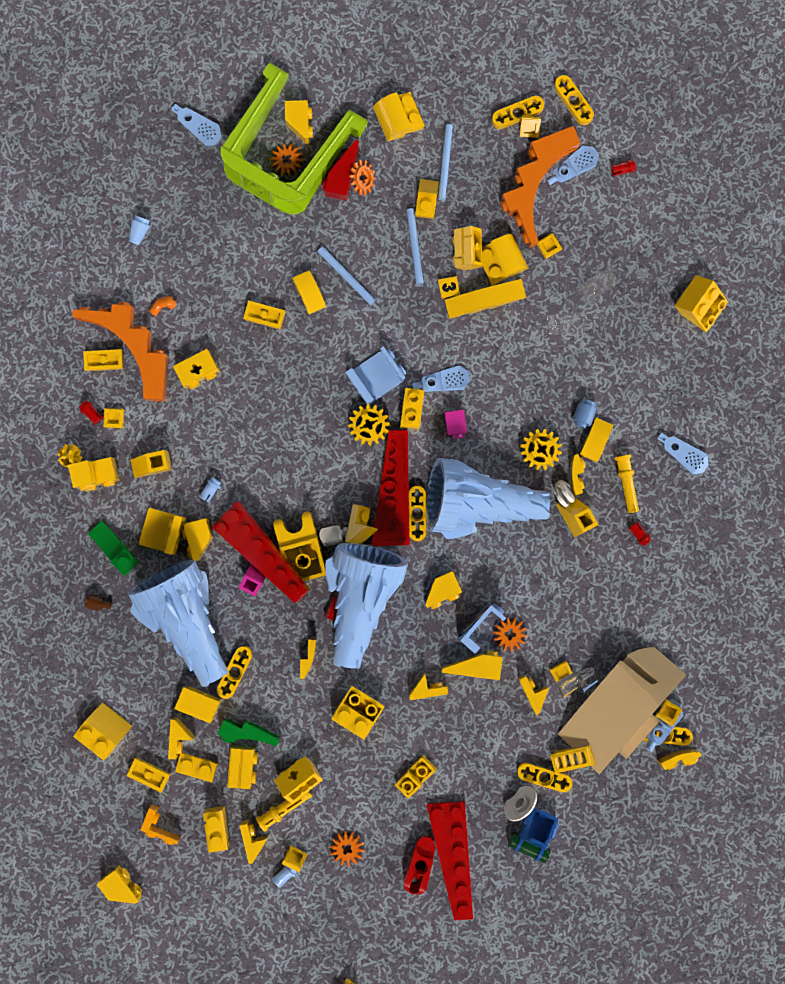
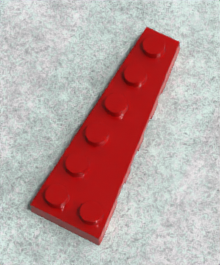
[372,430,410,546]
[212,502,311,603]
[427,801,473,921]

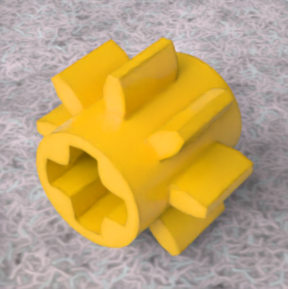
[57,444,83,467]

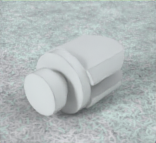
[554,480,575,507]
[319,525,348,547]

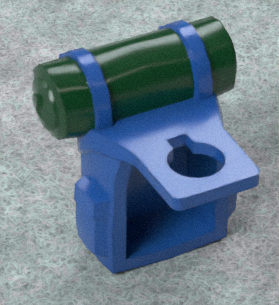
[508,808,559,863]

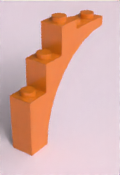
[500,126,581,248]
[72,302,169,402]

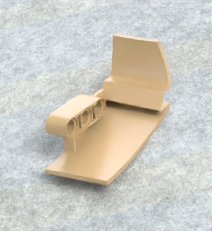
[558,647,686,774]

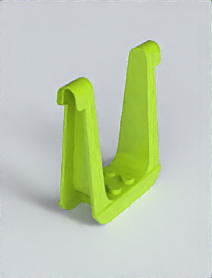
[220,63,368,214]

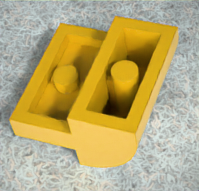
[373,92,425,142]
[482,234,529,286]

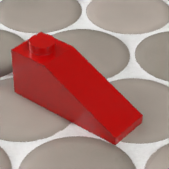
[322,140,360,201]

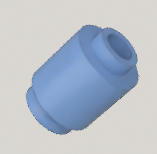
[573,399,597,429]

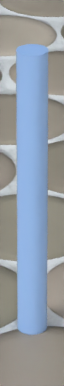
[438,124,453,201]
[406,208,424,285]
[318,246,376,306]

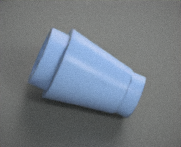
[128,215,150,245]

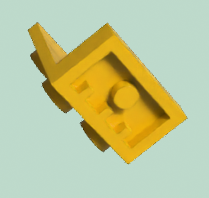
[139,508,186,555]

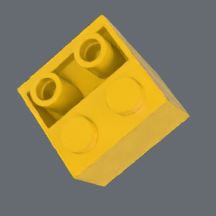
[674,275,728,332]
[331,686,385,740]

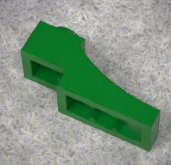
[88,521,141,576]
[217,717,281,747]

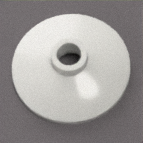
[504,786,537,821]

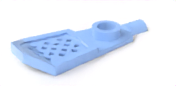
[171,104,222,146]
[546,146,599,185]
[412,366,470,392]
[657,433,708,475]
[645,699,683,752]

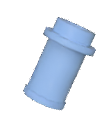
[199,477,221,502]
[273,865,297,887]

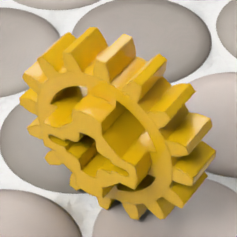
[348,404,390,446]
[520,429,562,470]

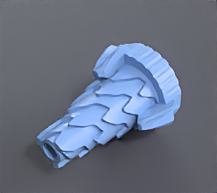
[426,458,550,539]
[325,543,408,669]
[128,560,228,687]

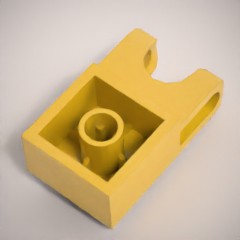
[273,511,326,581]

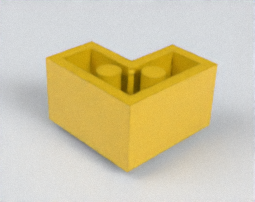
[68,457,120,492]

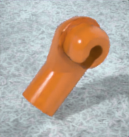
[148,296,177,316]

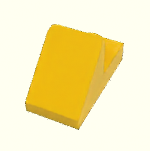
[415,179,439,219]
[345,504,377,544]
[409,672,448,700]
[518,674,549,715]
[168,717,195,759]
[240,820,269,864]

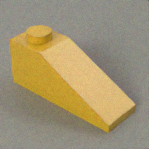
[441,650,503,680]

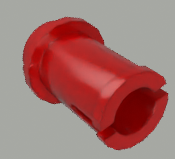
[610,159,636,177]
[79,401,104,425]
[628,521,652,547]
[324,595,338,621]

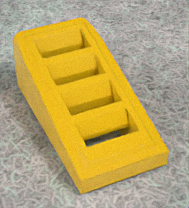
[550,745,595,773]

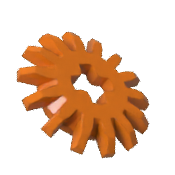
[270,143,304,177]
[349,160,376,195]
[493,617,527,652]
[330,831,364,866]

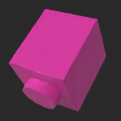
[444,410,467,439]
[238,564,266,597]

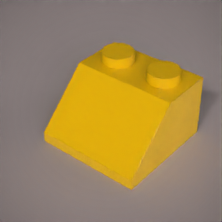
[73,702,132,761]

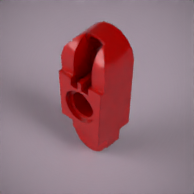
[404,835,436,895]

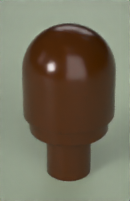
[84,594,112,611]

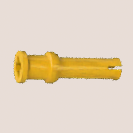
[614,454,639,513]
[256,791,313,832]

